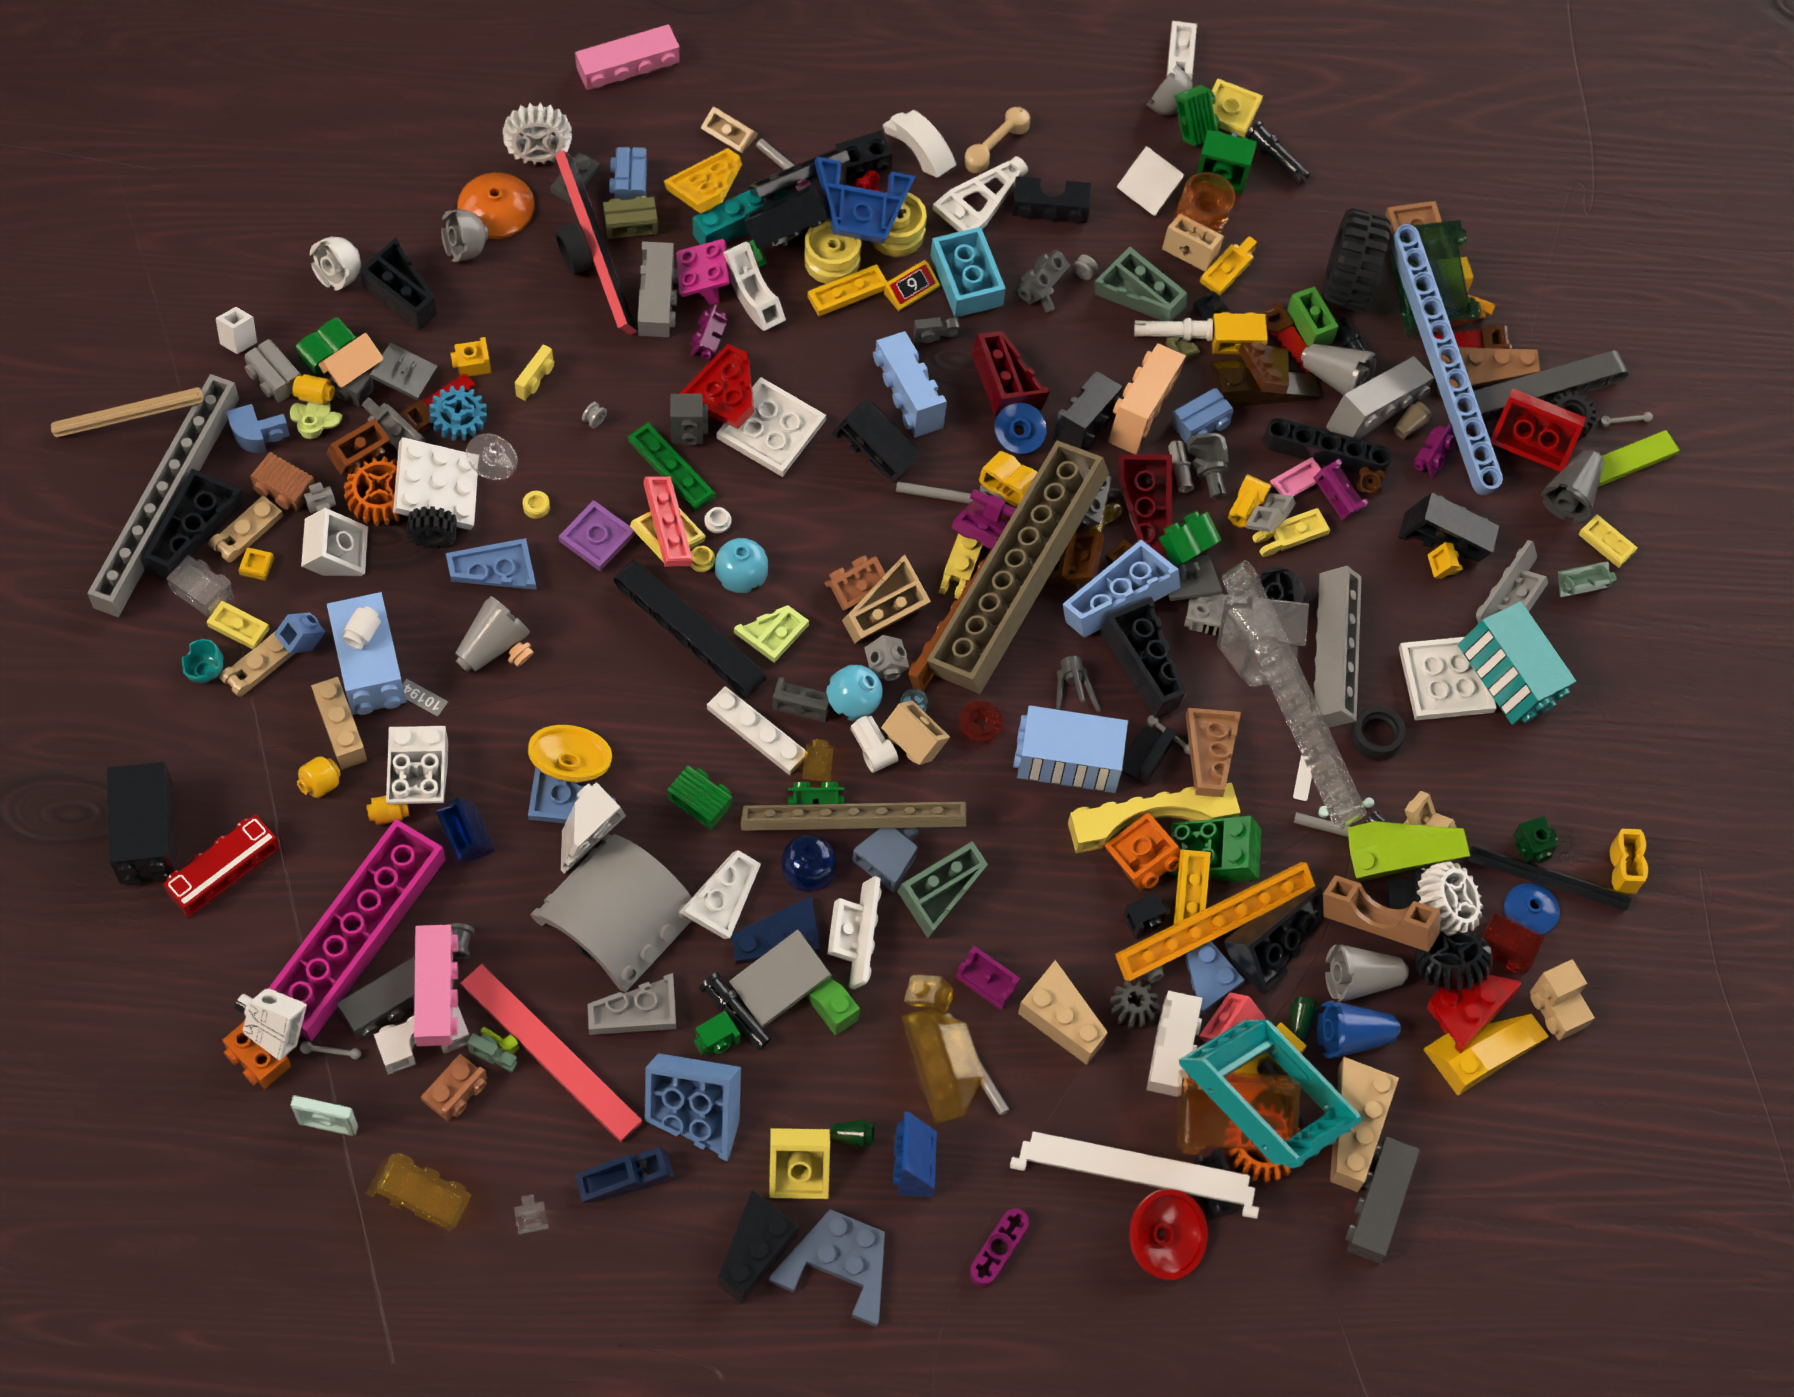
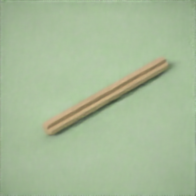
[51,387,203,437]

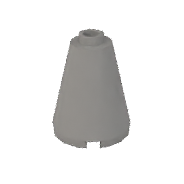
[1301,344,1377,395]
[455,596,530,672]
[1325,944,1408,1002]

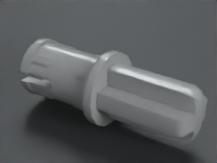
[1168,441,1194,493]

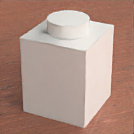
[216,307,257,354]

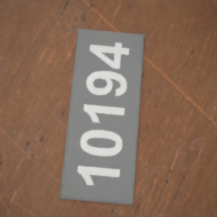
[402,679,448,717]

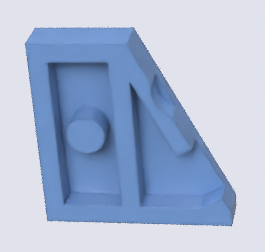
[1185,941,1244,1015]

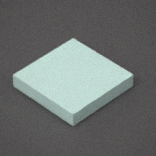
[291,1096,358,1136]

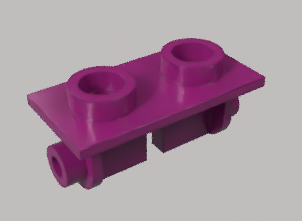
[690,304,727,360]
[1414,423,1456,479]

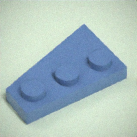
[446,538,537,590]
[528,767,616,824]

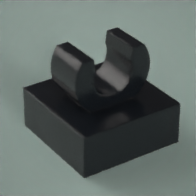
[1193,291,1229,321]

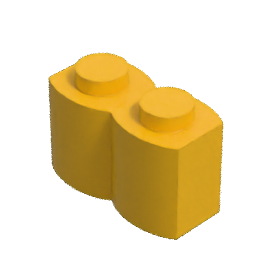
[979,451,1038,507]
[1610,829,1648,894]

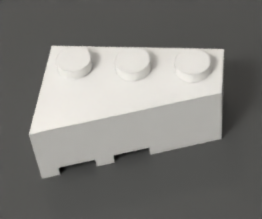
[1146,991,1203,1097]

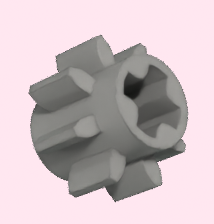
[304,482,336,514]

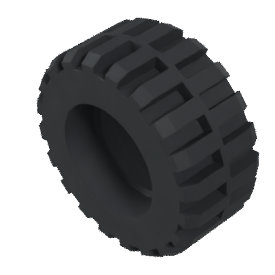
[1321,208,1391,312]

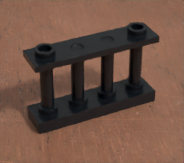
[748,148,850,247]

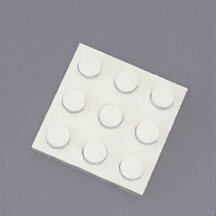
[717,377,826,477]
[393,437,479,530]
[1399,637,1496,720]

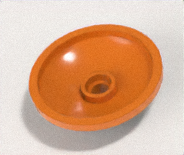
[458,172,535,239]

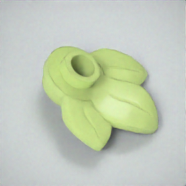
[290,401,343,439]

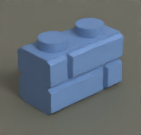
[610,147,647,200]
[1170,388,1233,444]

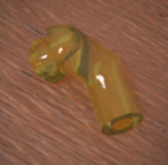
[1089,503,1122,533]

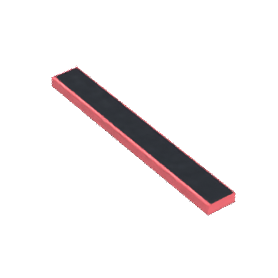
[555,150,638,335]

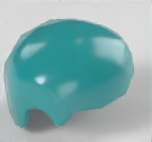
[182,639,224,684]

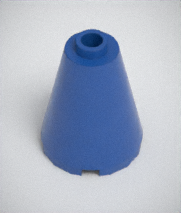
[1316,1001,1400,1059]

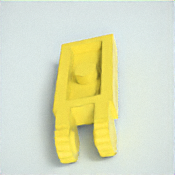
[1253,508,1330,557]
[939,533,983,599]

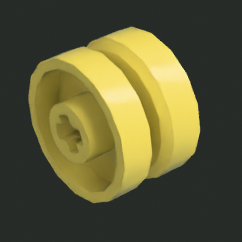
[872,193,927,257]
[805,218,861,284]

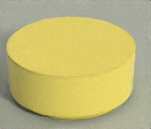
[523,491,550,519]

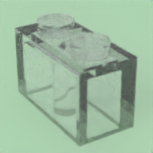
[166,555,234,617]

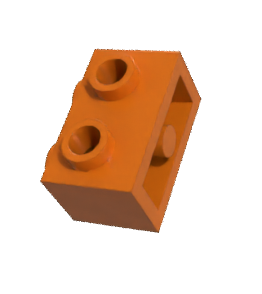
[222,1021,291,1090]

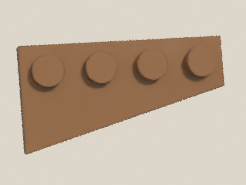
[1437,347,1540,396]
[1186,708,1241,797]

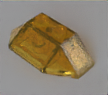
[902,1008,983,1124]

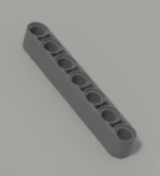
[1458,350,1629,423]

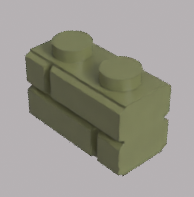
[603,196,658,239]

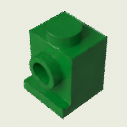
[694,1011,740,1056]

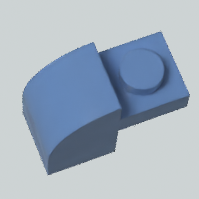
[226,404,290,453]

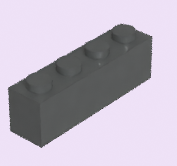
[337,957,458,1040]
[1345,1137,1420,1264]

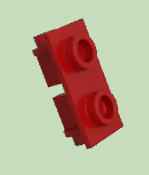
[854,170,883,192]

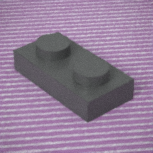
[550,152,600,204]

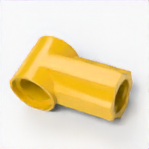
[1228,474,1272,528]

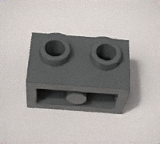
[670,394,708,446]

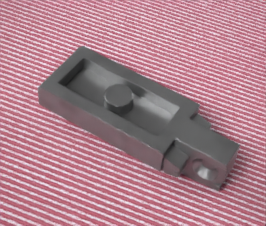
[361,397,426,450]

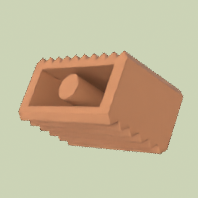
[250,452,315,512]

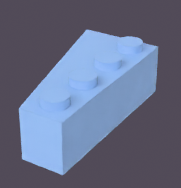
[873,331,947,438]
[1063,540,1181,637]

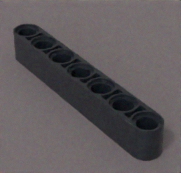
[613,560,767,698]

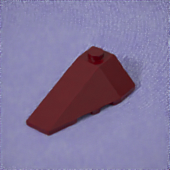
[1118,454,1172,560]

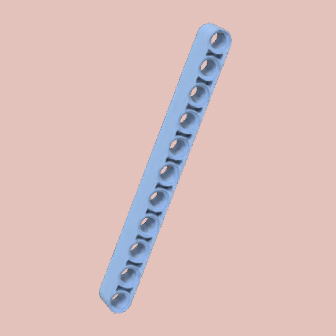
[1390,224,1503,496]

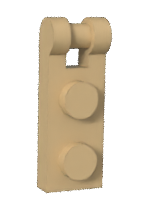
[208,496,283,563]
[219,631,295,697]

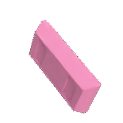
[1270,457,1321,497]

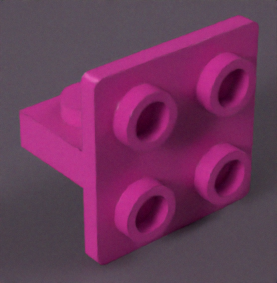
[676,239,729,305]

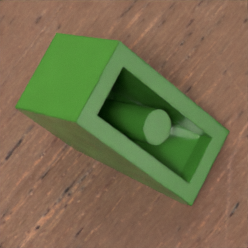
[806,978,860,1036]

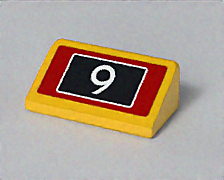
[884,260,940,311]

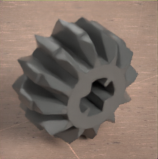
[1110,979,1159,1029]

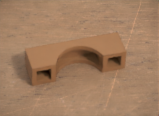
[1323,875,1440,952]

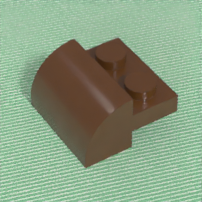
[1046,531,1105,590]

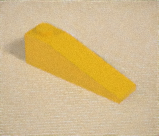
[1423,1014,1549,1096]

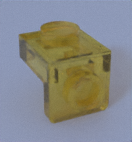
[802,739,834,782]
[904,975,953,1014]

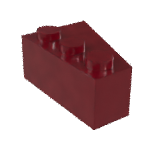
[971,331,1050,416]

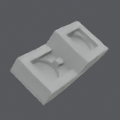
[1246,493,1296,532]

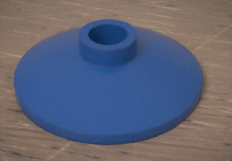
[994,403,1047,454]
[1504,883,1560,936]

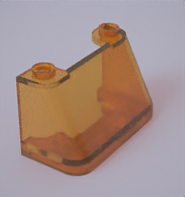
[1177,1070,1301,1154]

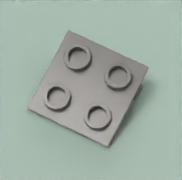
[1184,594,1244,639]

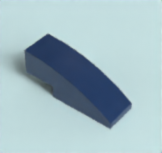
[575,1146,675,1203]

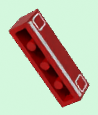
[163,814,280,918]

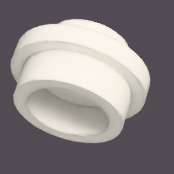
[705,507,731,533]

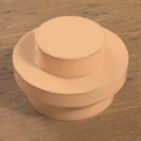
[508,642,534,667]

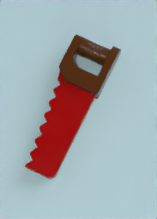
[1259,302,1311,373]
[1434,326,1513,349]
[399,374,476,434]

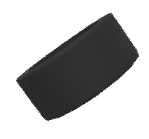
[555,223,592,275]
[1351,706,1406,761]

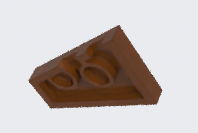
[1238,342,1289,394]

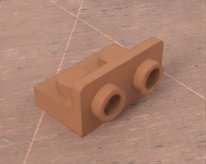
[824,555,885,610]
[421,1054,487,1122]

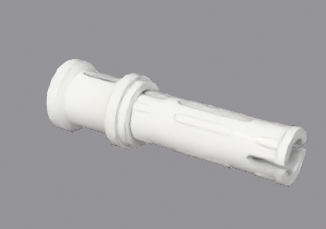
[1134,318,1213,341]

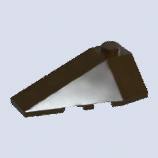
[1210,359,1321,407]

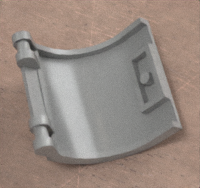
[530,834,692,993]

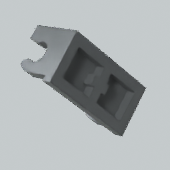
[772,677,830,722]

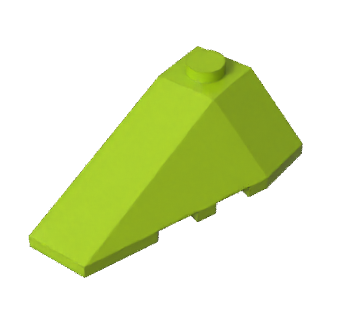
[1348,821,1470,882]

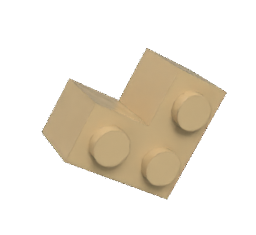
[1530,959,1595,1041]

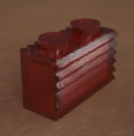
[1481,912,1545,973]

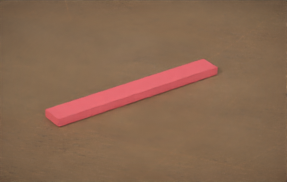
[460,964,642,1143]

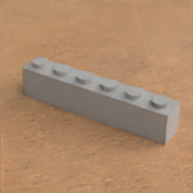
[1313,566,1361,728]

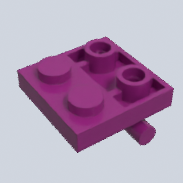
[951,489,1016,549]

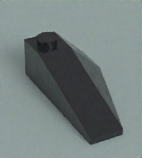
[1224,886,1324,994]

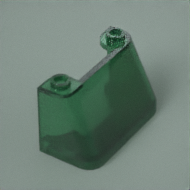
[1389,220,1481,337]

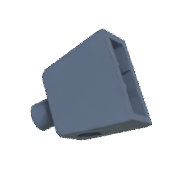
[852,827,919,893]

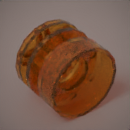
[1174,172,1236,234]

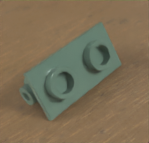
[1558,561,1616,597]

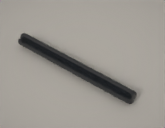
[1468,846,1631,910]

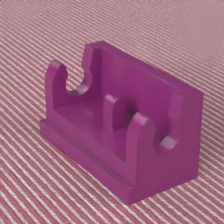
[1313,459,1369,521]
[955,946,1020,1010]

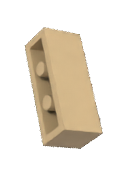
[311,677,367,770]

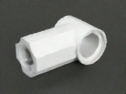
[851,716,898,773]

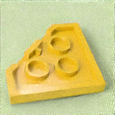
[664,148,742,214]

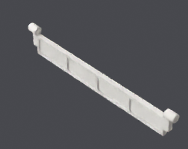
[1010,1132,1259,1219]

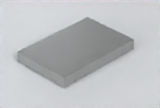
[729,930,832,1028]

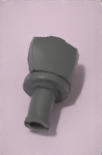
[1186,433,1229,500]

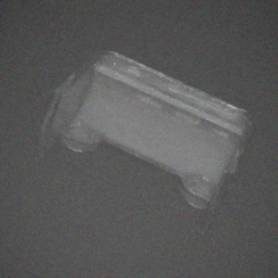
[1217,596,1309,688]

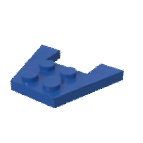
[814,157,915,244]

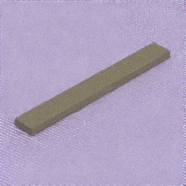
[741,802,967,831]

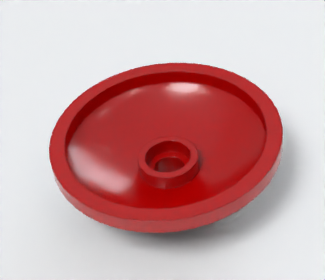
[1130,1189,1208,1280]

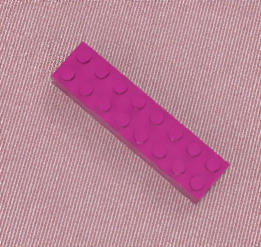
[268,819,446,1042]

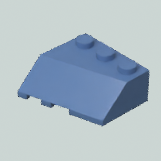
[645,1053,741,1161]

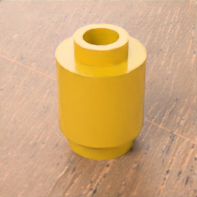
[293,374,335,405]
[367,795,410,826]

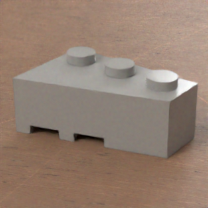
[638,242,678,337]

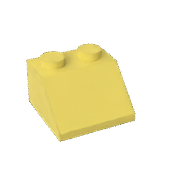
[769,1128,830,1199]

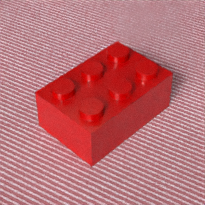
[1490,388,1586,472]

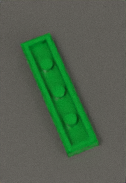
[628,422,715,512]

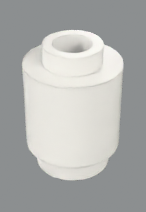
[342,606,381,650]

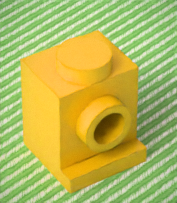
[450,337,491,376]

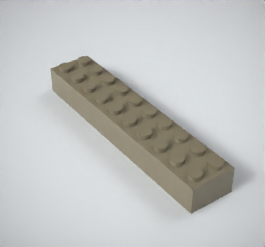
[926,441,1109,694]

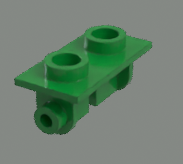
[788,782,844,805]

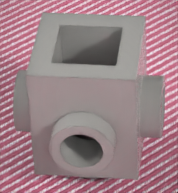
[864,635,910,681]

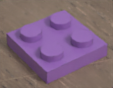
[559,500,635,571]

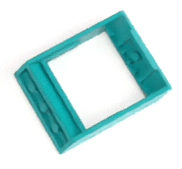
[1179,1019,1362,1168]

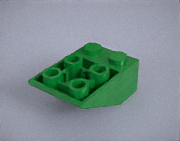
[1168,816,1262,882]

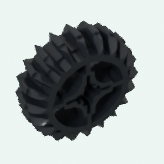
[1415,929,1493,993]

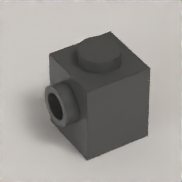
[331,371,375,407]

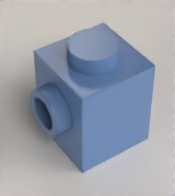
[274,612,326,653]

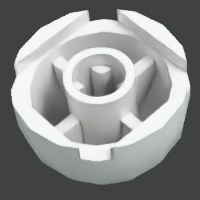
[310,237,361,291]

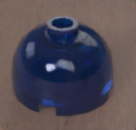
[781,834,837,892]

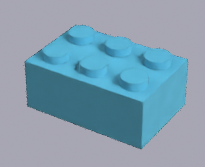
[931,227,1006,318]

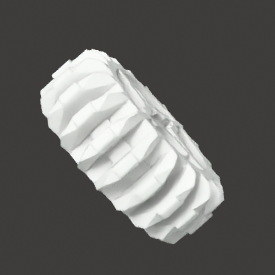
[503,102,572,165]
[1417,861,1483,936]

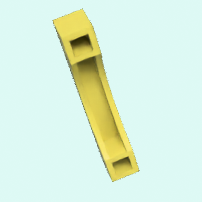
[1068,782,1241,854]

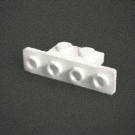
[827,876,882,990]

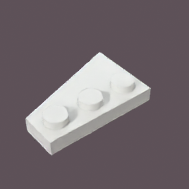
[679,850,761,939]

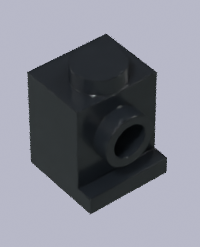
[1123,893,1170,939]

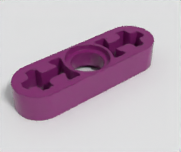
[970,1209,1029,1287]

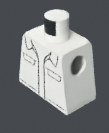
[235,989,307,1060]

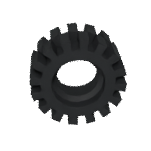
[1551,391,1597,441]
[407,506,457,549]

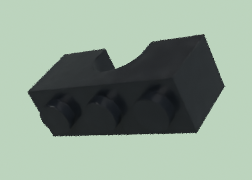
[1012,176,1091,223]

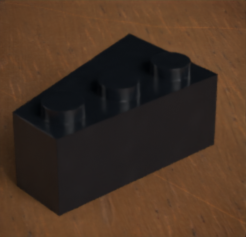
[359,238,437,331]
[718,1190,799,1304]

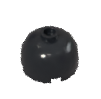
[1250,566,1306,621]

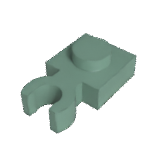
[467,1033,518,1073]

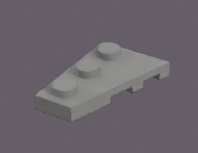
[588,973,676,1035]

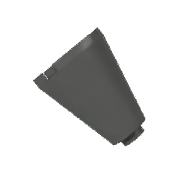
[1541,449,1604,523]

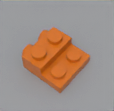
[1104,812,1180,891]

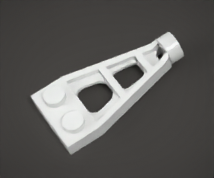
[933,157,1028,232]

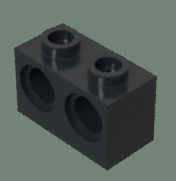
[835,130,893,182]

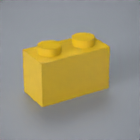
[1212,312,1268,354]

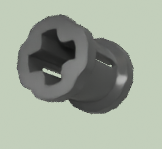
[450,923,475,959]

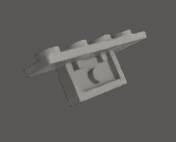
[1476,540,1548,624]

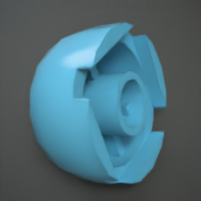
[715,538,768,593]
[826,665,883,721]

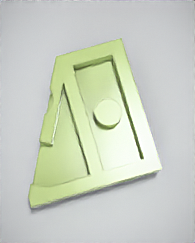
[734,605,809,663]

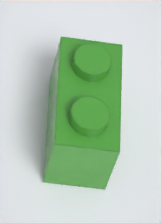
[1287,286,1339,347]

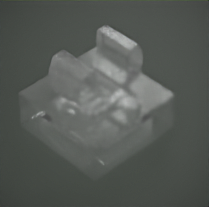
[514,1194,548,1234]

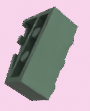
[1095,247,1187,321]
[897,841,988,938]

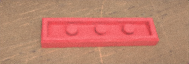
[643,477,693,567]

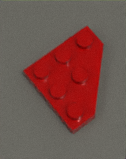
[679,344,754,429]

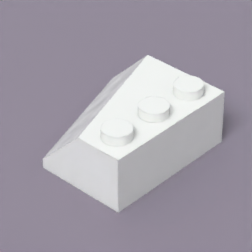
[561,782,626,874]

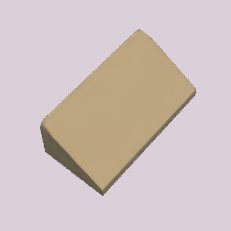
[701,106,758,153]

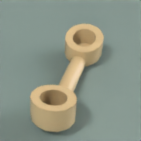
[965,107,1030,173]

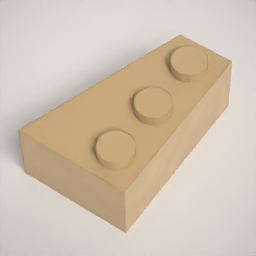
[842,554,931,644]
[1018,960,1108,1065]

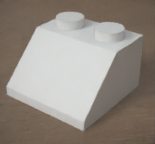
[301,508,368,576]

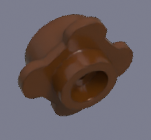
[1356,467,1385,495]

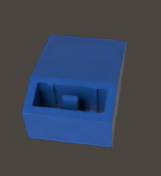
[893,1112,937,1197]

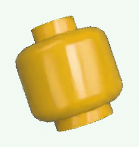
[297,756,341,798]

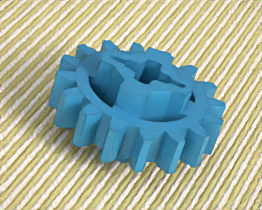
[429,386,487,441]

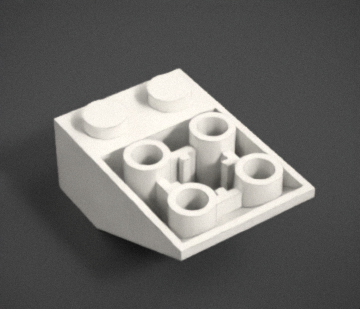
[386,726,448,804]

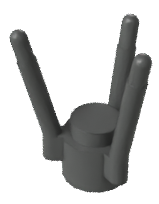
[1056,656,1101,713]

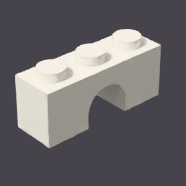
[374,1007,470,1075]

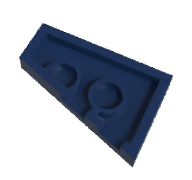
[731,896,820,965]

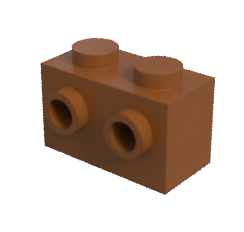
[326,418,390,475]

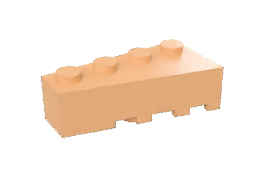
[1108,343,1186,454]

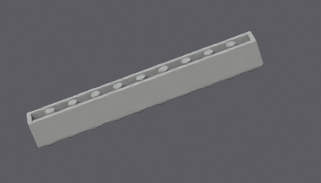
[87,374,239,617]

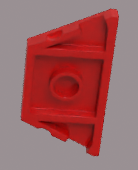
[1427,975,1522,1053]

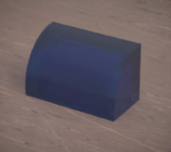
[436,797,495,861]

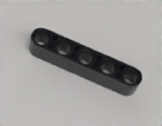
[1263,418,1392,474]

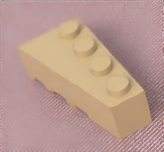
[1330,1057,1399,1192]

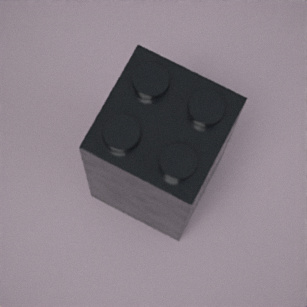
[107,762,178,886]

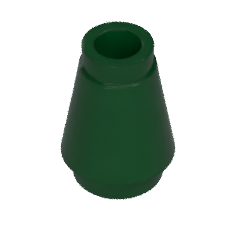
[1290,997,1318,1041]
[831,1119,875,1149]

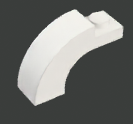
[883,110,956,178]
[723,242,786,331]

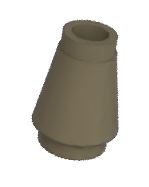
[1393,402,1432,439]

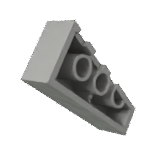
[1326,356,1435,439]

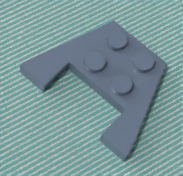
[769,1210,885,1327]

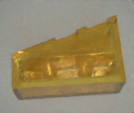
[365,1153,472,1231]

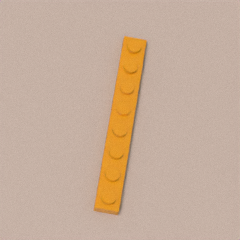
[1115,862,1315,981]

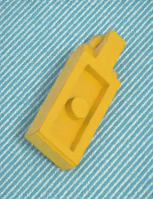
[1200,236,1257,296]

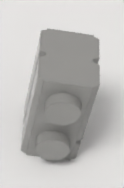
[244,339,301,403]

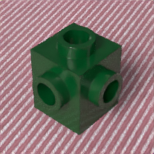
[1513,816,1559,863]

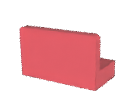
[1199,992,1265,1043]

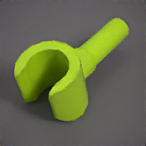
[481,1027,520,1054]

